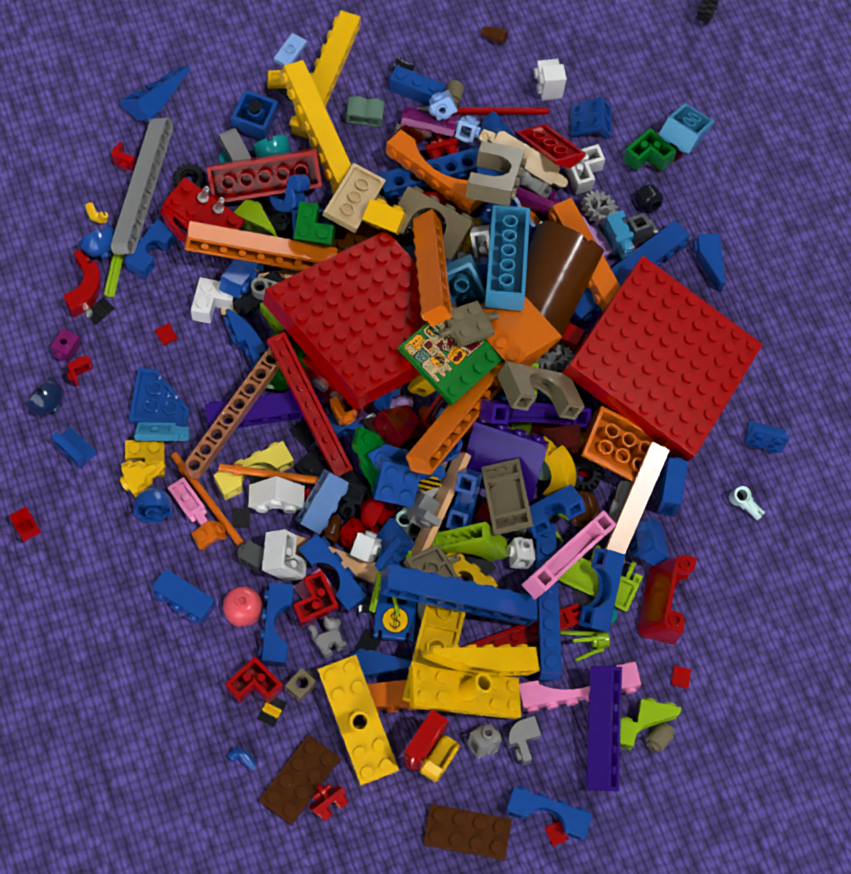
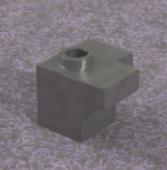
[624,213,659,245]

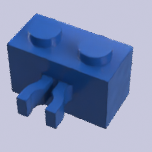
[629,517,669,566]

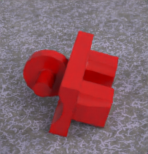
[425,133,458,160]
[308,783,348,821]

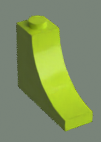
[433,522,507,562]

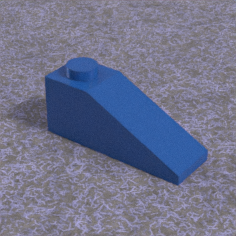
[693,234,725,291]
[351,649,412,680]

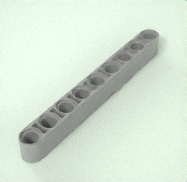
[111,117,173,255]

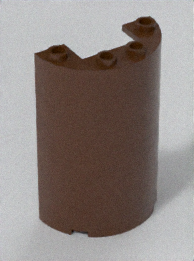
[525,220,605,350]

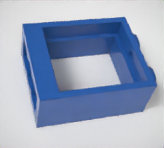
[656,457,688,517]

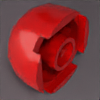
[361,496,397,534]

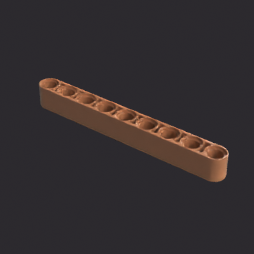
[185,338,291,479]

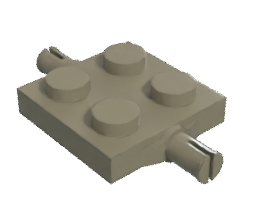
[438,301,499,347]
[404,545,461,579]

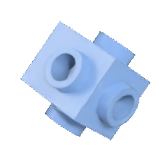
[428,90,457,121]
[455,115,481,143]

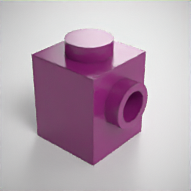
[51,328,81,362]

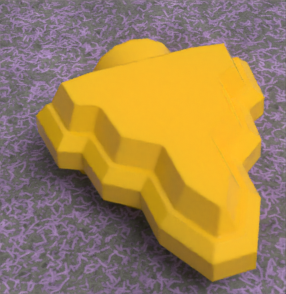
[120,460,166,497]

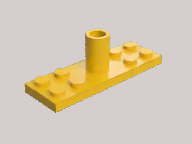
[403,604,466,702]
[317,654,399,785]
[408,665,521,719]

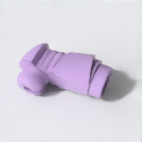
[390,395,414,408]

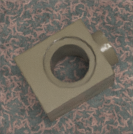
[285,668,317,703]

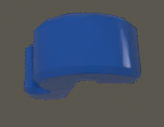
[270,174,310,213]

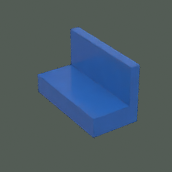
[51,427,97,468]

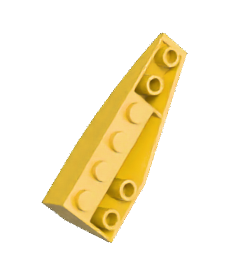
[422,644,540,676]

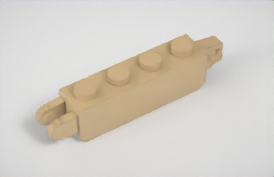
[478,129,568,189]

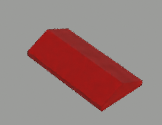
[515,124,586,168]

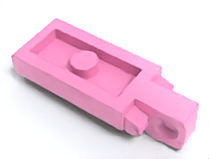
[167,477,208,527]

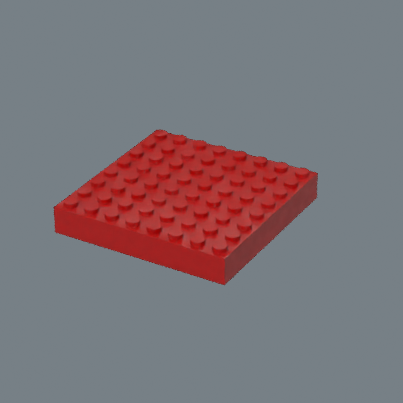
[263,230,457,410]
[562,256,763,461]

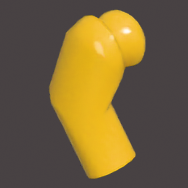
[85,203,109,224]

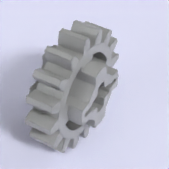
[580,190,618,226]
[535,344,573,372]

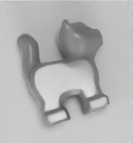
[519,170,552,198]
[308,616,347,659]

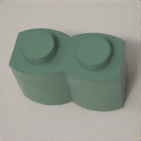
[346,96,384,127]

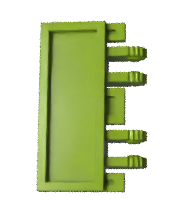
[558,545,643,612]

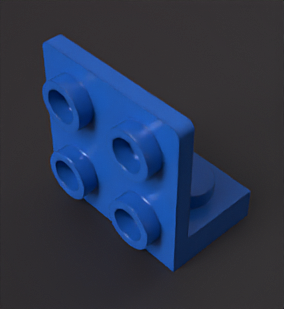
[570,97,612,139]
[744,421,790,453]
[374,518,415,571]

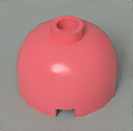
[223,586,263,627]

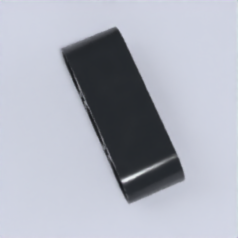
[234,270,284,317]

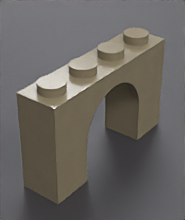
[466,141,527,207]
[397,186,474,260]
[497,361,585,420]

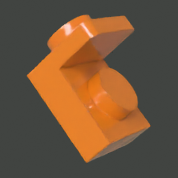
[330,396,357,426]

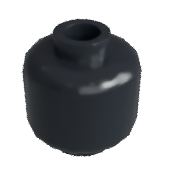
[636,184,663,211]
[270,212,293,239]

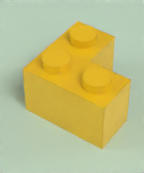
[362,198,407,235]

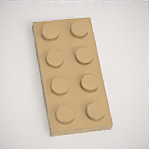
[322,163,386,233]

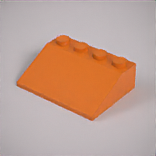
[481,297,562,366]
[581,406,666,482]

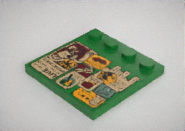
[398,304,503,406]

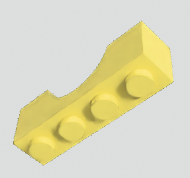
[214,441,294,501]

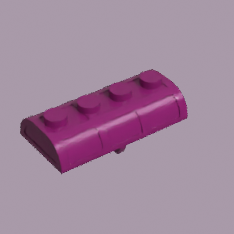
[516,186,585,221]

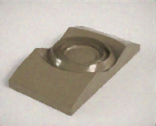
[481,458,533,535]

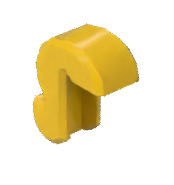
[420,735,460,783]

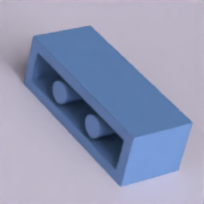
[295,468,349,534]

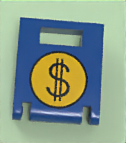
[373,591,417,642]

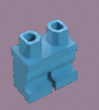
[602,210,635,261]

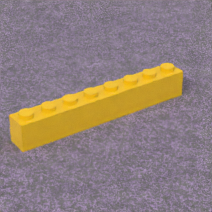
[289,10,361,139]
[280,60,352,195]

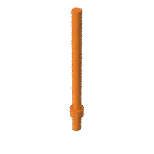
[171,452,244,546]
[218,463,319,484]

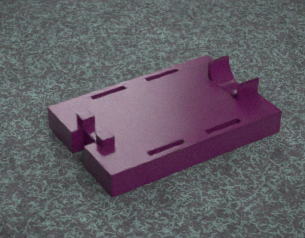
[401,105,457,137]

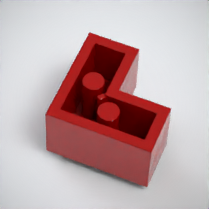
[293,570,338,627]
[225,656,283,704]

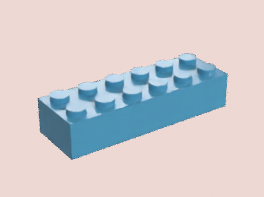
[485,205,530,311]

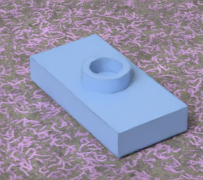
[274,33,307,66]

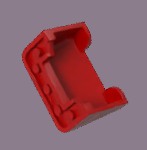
[638,555,697,645]

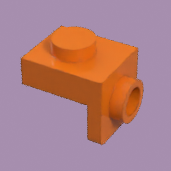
[191,521,227,550]

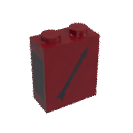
[371,405,427,449]

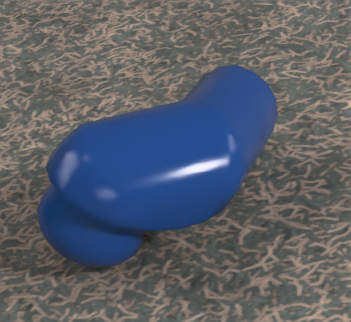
[227,747,257,771]

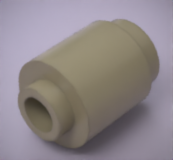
[445,80,464,107]
[646,722,675,752]

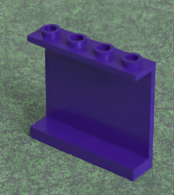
[466,417,549,506]

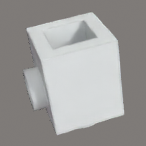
[350,530,382,562]

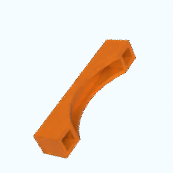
[386,130,484,214]

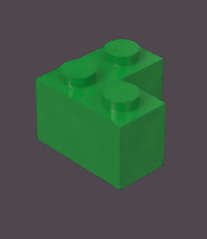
[623,128,677,172]
[294,201,336,247]

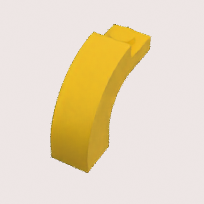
[543,436,576,497]

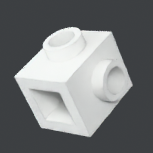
[506,537,536,569]

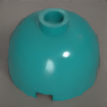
[253,135,290,157]

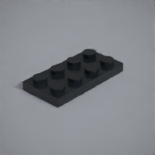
[295,446,373,522]

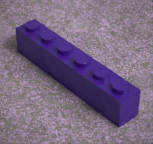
[205,387,322,430]
[586,666,622,791]

